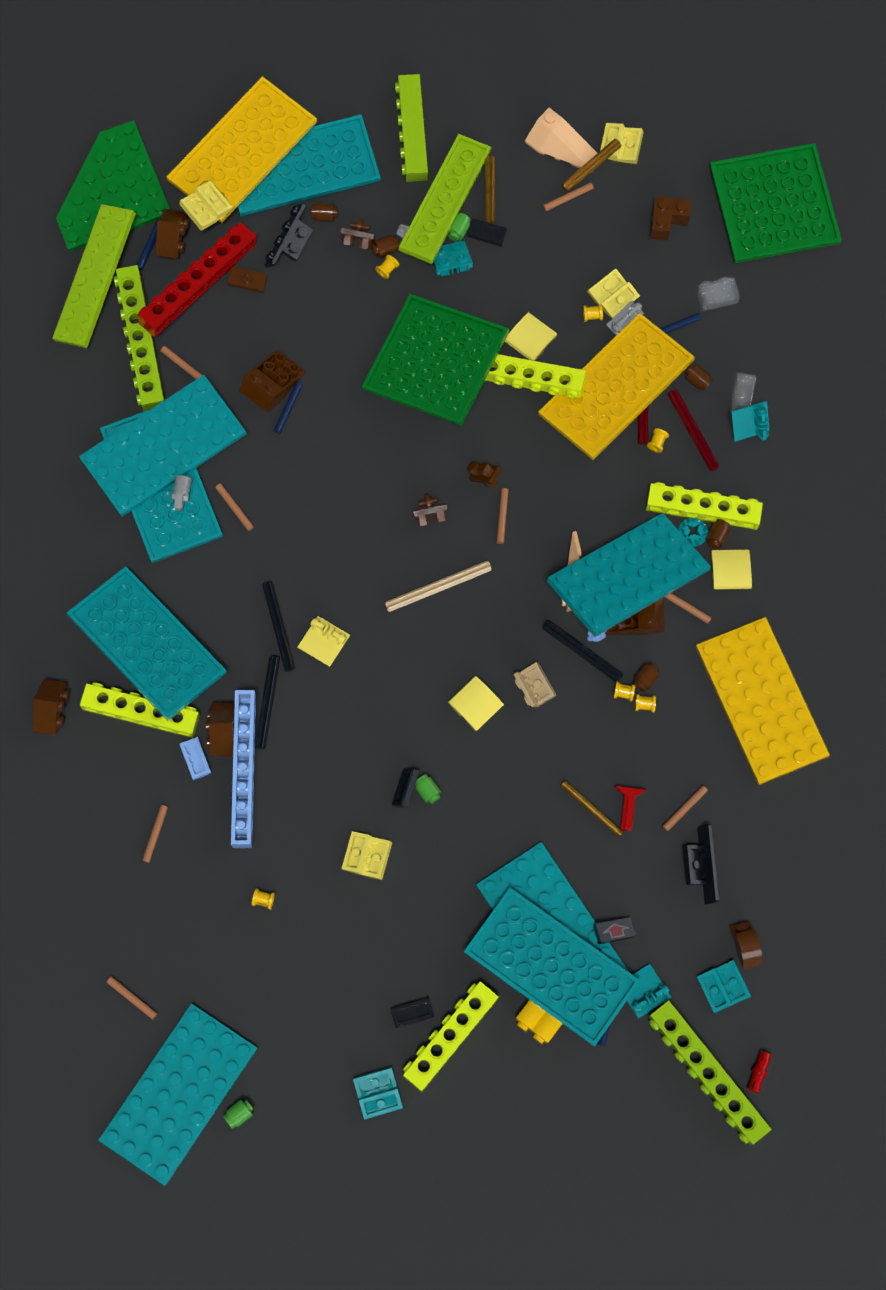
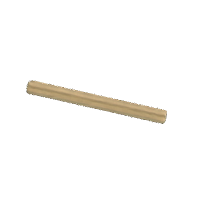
[385,561,492,612]

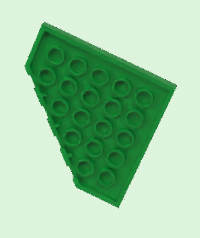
[56,120,170,252]

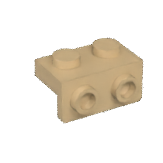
[514,662,557,707]

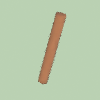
[543,182,594,212]
[161,346,202,379]
[215,483,254,531]
[496,488,509,544]
[665,593,712,624]
[662,785,708,832]
[142,805,168,863]
[107,976,158,1020]

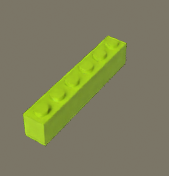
[395,74,428,182]

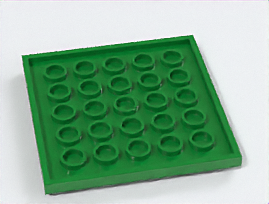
[709,143,842,264]
[362,294,510,426]

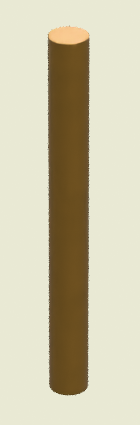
[561,780,624,837]

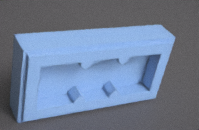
[180,737,211,780]

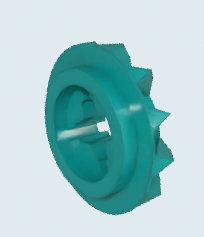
[678,517,708,547]

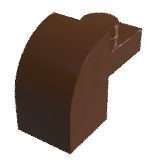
[730,921,763,969]

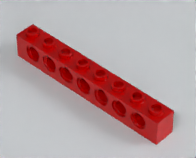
[138,222,257,337]

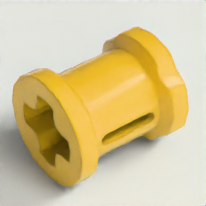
[375,255,399,279]
[583,304,603,322]
[647,428,669,453]
[613,681,635,701]
[635,694,656,713]
[252,888,275,910]

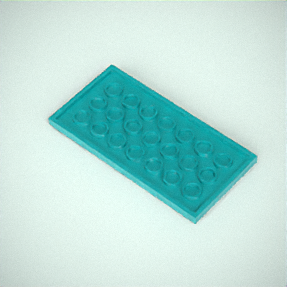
[238,115,381,217]
[79,375,247,517]
[100,410,223,563]
[547,513,711,637]
[67,566,227,721]
[476,842,630,973]
[464,887,640,1047]
[99,1003,258,1186]

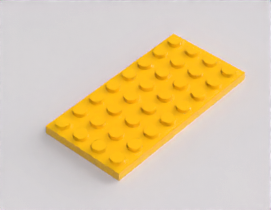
[166,76,317,223]
[538,313,695,460]
[695,617,830,785]

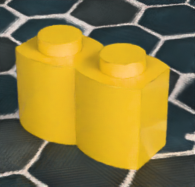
[516,1000,562,1044]

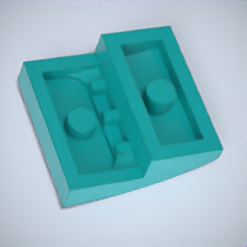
[697,960,751,1013]
[353,1066,403,1120]

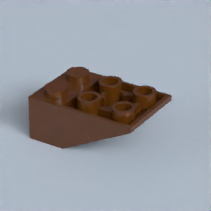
[239,350,306,412]
[605,598,665,635]

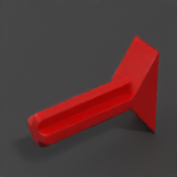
[615,786,647,831]

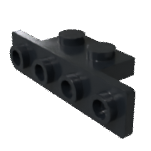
[264,203,313,268]
[683,824,719,905]

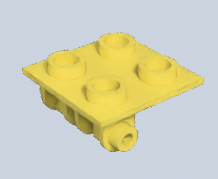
[297,616,350,667]

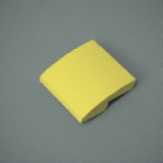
[600,123,644,164]
[179,181,232,231]
[587,269,640,318]
[505,312,557,361]
[711,550,752,589]
[448,676,504,731]
[341,831,392,880]

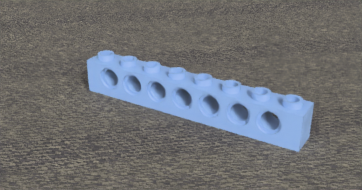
[231,690,256,848]

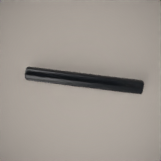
[262,581,295,672]
[542,620,623,682]
[255,656,280,749]

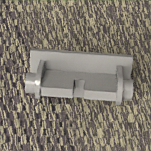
[606,300,644,335]

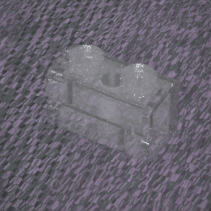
[697,277,740,311]
[730,373,756,415]

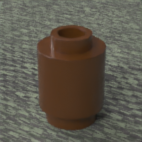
[311,203,338,222]
[371,235,399,258]
[685,364,713,391]
[706,519,730,549]
[632,663,660,692]

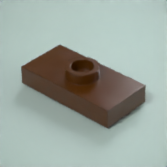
[227,267,268,293]

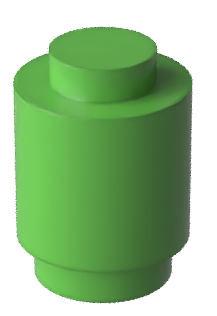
[448,213,471,241]
[415,774,442,804]
[223,1099,254,1129]

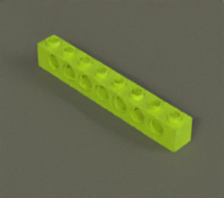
[114,265,164,411]
[649,1000,772,1146]

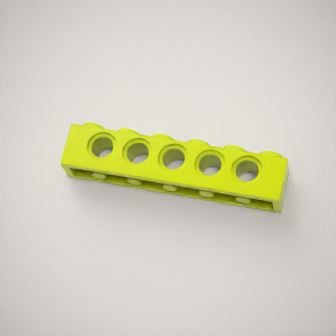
[484,354,587,399]
[646,482,763,530]
[80,683,200,738]
[403,982,499,1092]

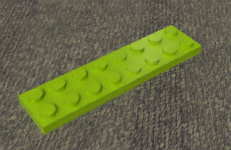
[399,134,491,264]
[52,204,136,349]

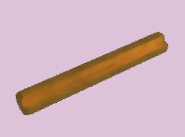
[562,139,621,191]
[485,156,495,224]

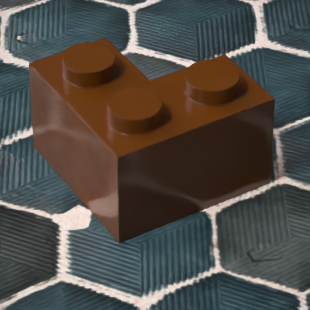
[650,196,692,241]
[156,209,189,259]
[33,679,69,735]
[206,703,235,756]

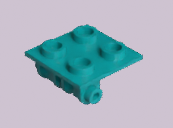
[434,241,473,277]
[731,401,769,442]
[627,964,672,1019]

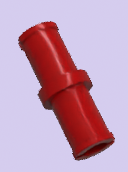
[747,1051,772,1094]

